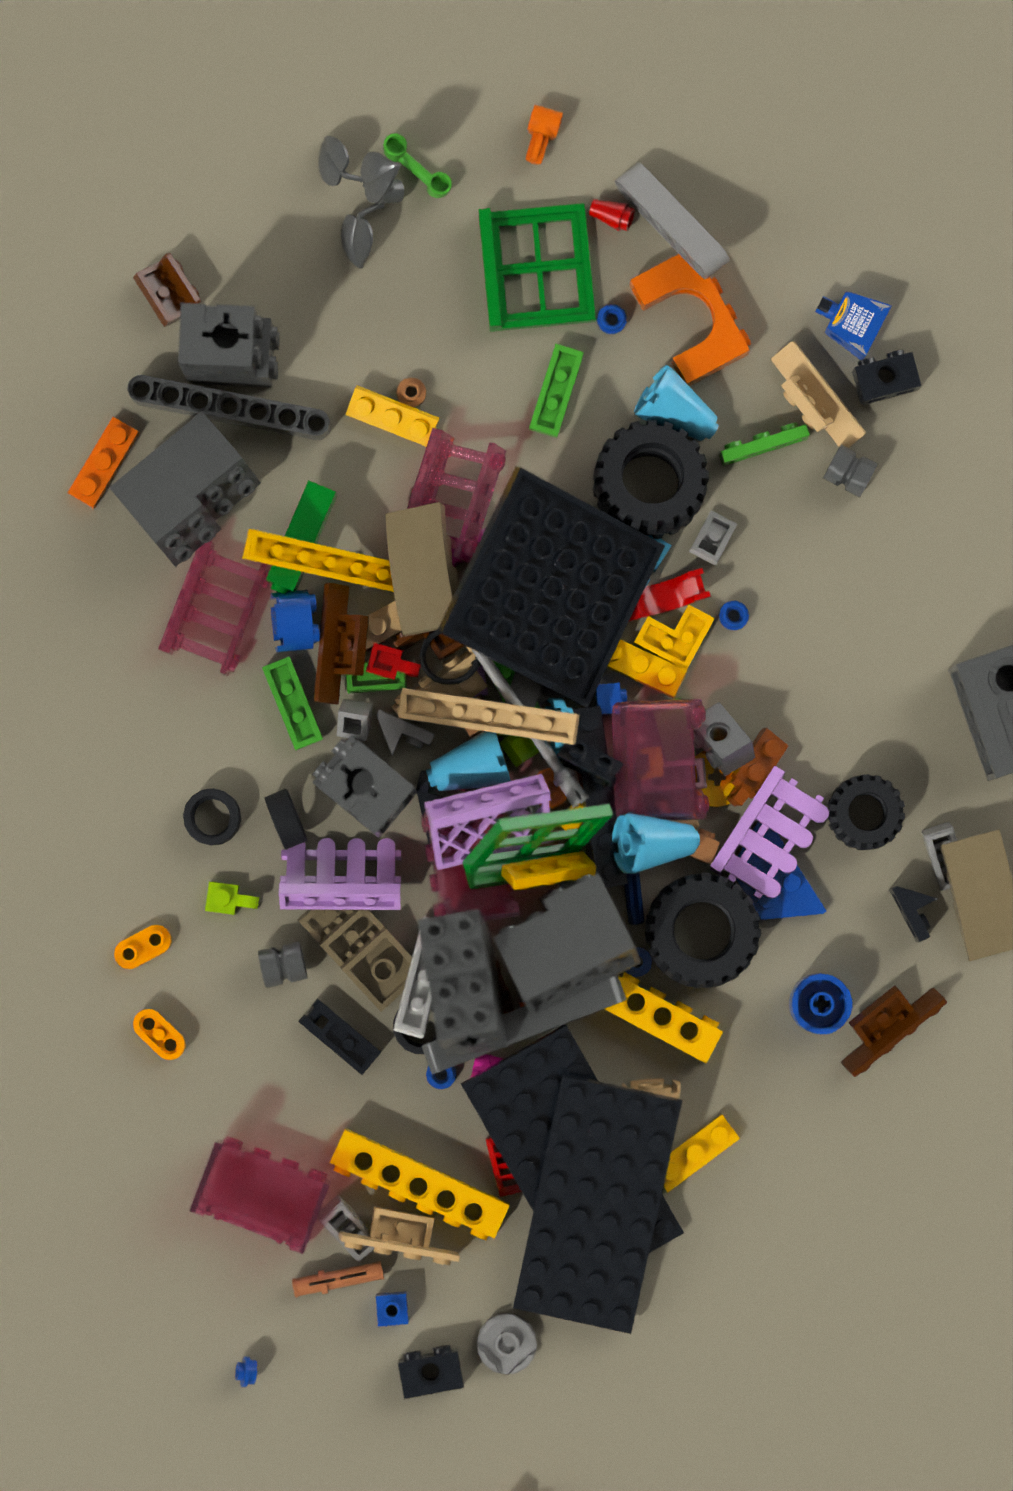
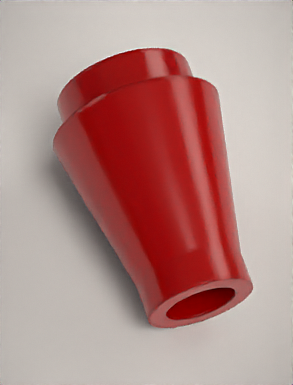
[589,199,635,232]

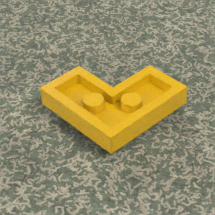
[634,604,715,670]

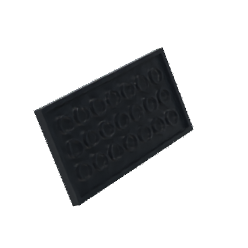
[461,1024,684,1253]
[513,1074,682,1334]

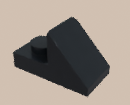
[889,886,937,942]

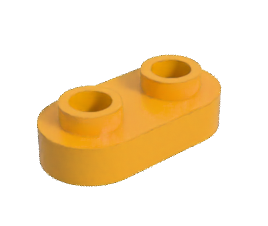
[114,925,172,969]
[133,1009,186,1060]

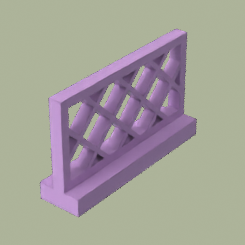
[425,774,554,870]

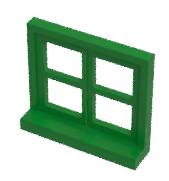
[478,203,596,332]
[462,804,613,890]

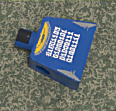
[815,292,891,360]

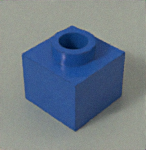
[595,682,628,716]
[376,1291,409,1327]

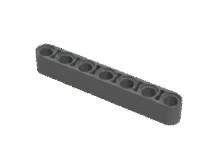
[127,375,331,440]
[422,975,627,1074]

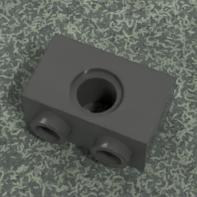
[689,702,755,776]

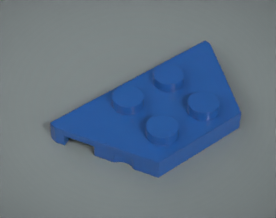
[736,821,827,920]

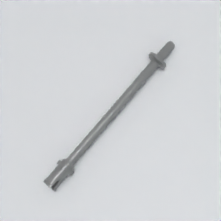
[471,649,589,808]

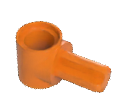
[525,105,563,165]

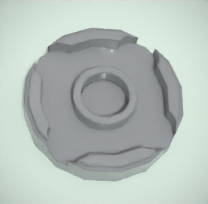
[477,1313,537,1374]

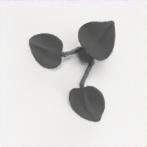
[319,136,404,268]

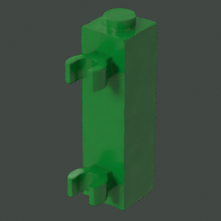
[266,480,337,594]

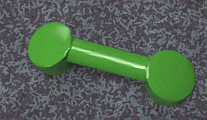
[383,133,452,198]

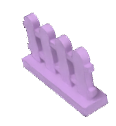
[710,766,829,899]
[279,838,401,910]

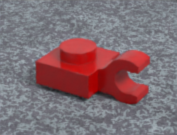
[366,643,421,680]

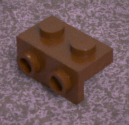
[133,252,201,327]

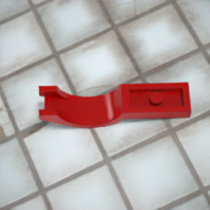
[629,568,711,622]

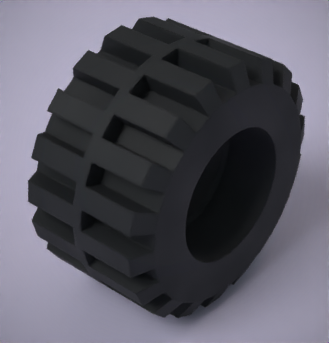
[828,774,905,850]

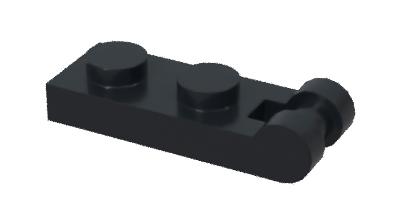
[298,998,381,1075]

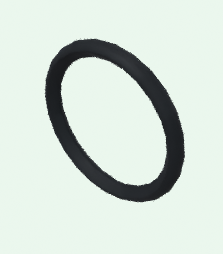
[420,630,480,685]

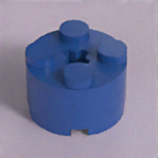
[270,589,320,652]
[789,974,853,1034]

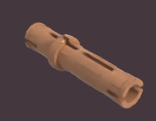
[292,1261,384,1298]

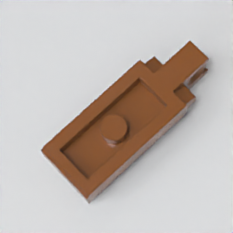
[726,728,789,807]

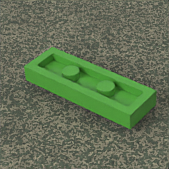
[529,344,584,438]
[719,422,810,466]
[262,656,324,751]

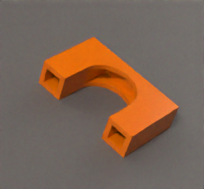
[629,254,751,386]

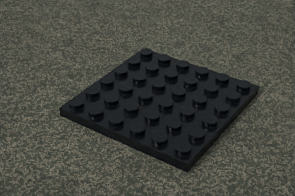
[437,466,665,707]

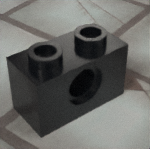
[852,350,922,406]
[398,1345,464,1399]

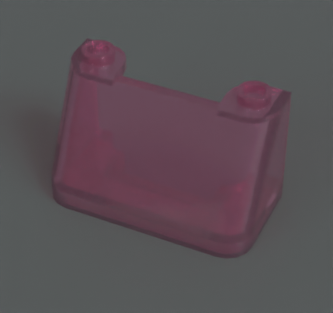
[612,699,709,821]

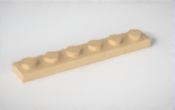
[398,688,580,745]

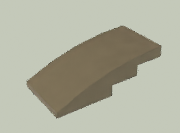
[385,502,458,636]
[940,829,1013,961]
[297,910,412,1012]

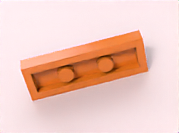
[67,417,140,509]

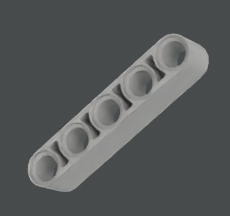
[615,162,730,279]

